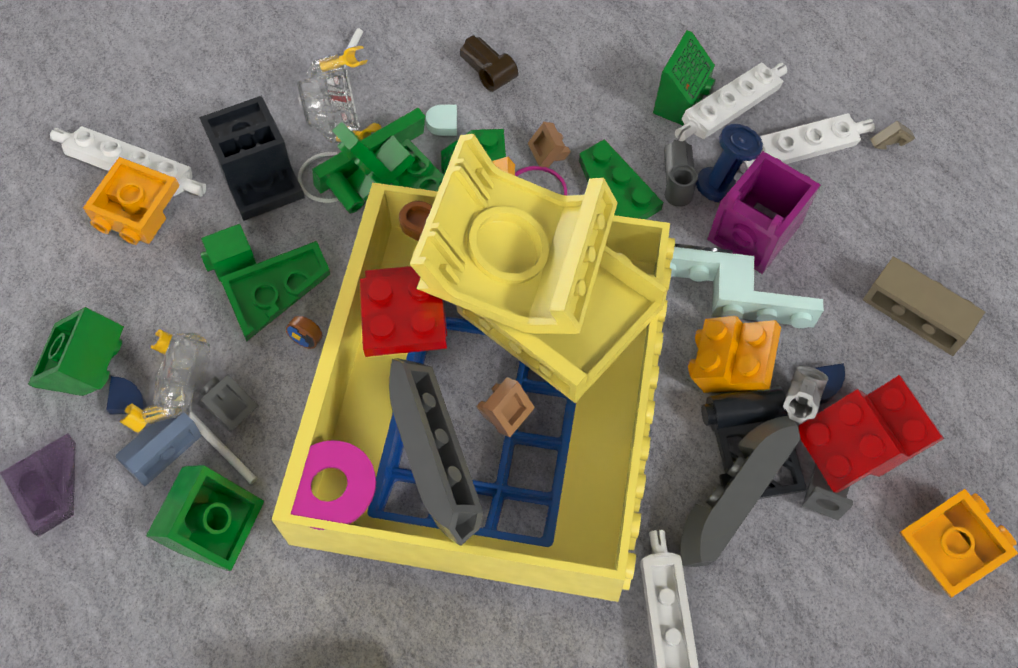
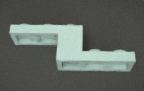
[670,247,824,328]

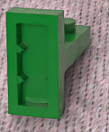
[332,121,416,202]

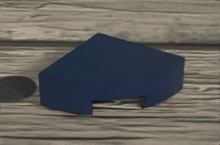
[815,363,845,405]
[106,376,147,415]

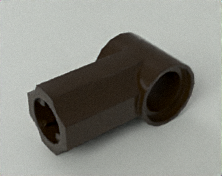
[460,35,519,92]

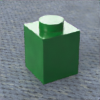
[200,224,257,282]

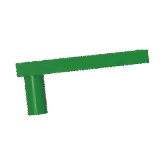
[312,108,426,214]

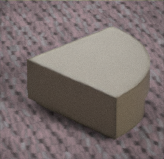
[870,121,916,149]

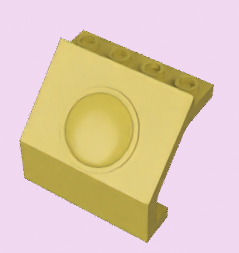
[410,134,618,334]

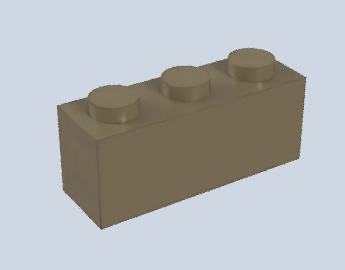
[863,256,985,356]

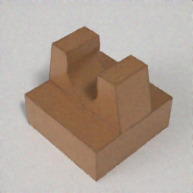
[528,122,571,168]
[476,377,535,437]

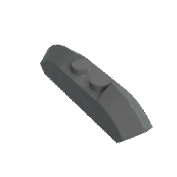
[389,358,484,546]
[681,415,801,567]

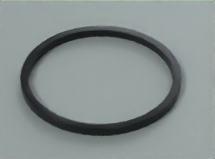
[674,244,733,254]

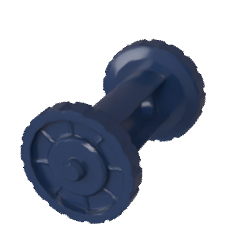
[696,124,763,203]

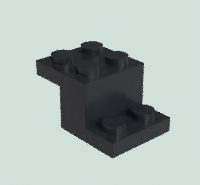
[199,95,305,221]

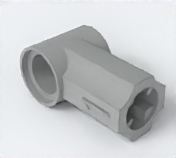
[783,366,828,424]

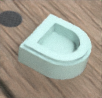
[426,105,457,136]

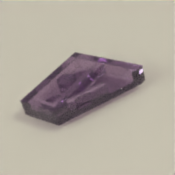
[0,433,76,537]

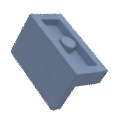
[116,407,202,487]

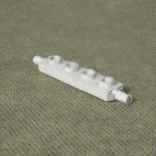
[675,62,787,141]
[739,113,875,174]
[50,126,206,197]
[640,530,699,668]

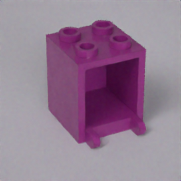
[707,151,821,274]

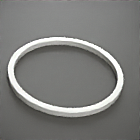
[298,152,339,203]

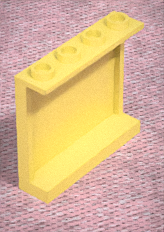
[456,245,667,403]

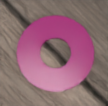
[291,440,376,530]

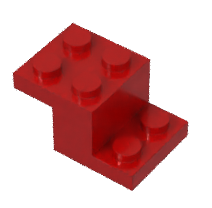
[360,266,447,357]
[798,375,945,493]

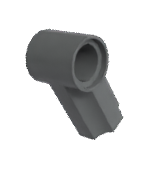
[664,140,698,207]

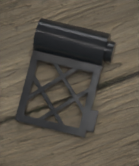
[701,385,807,499]

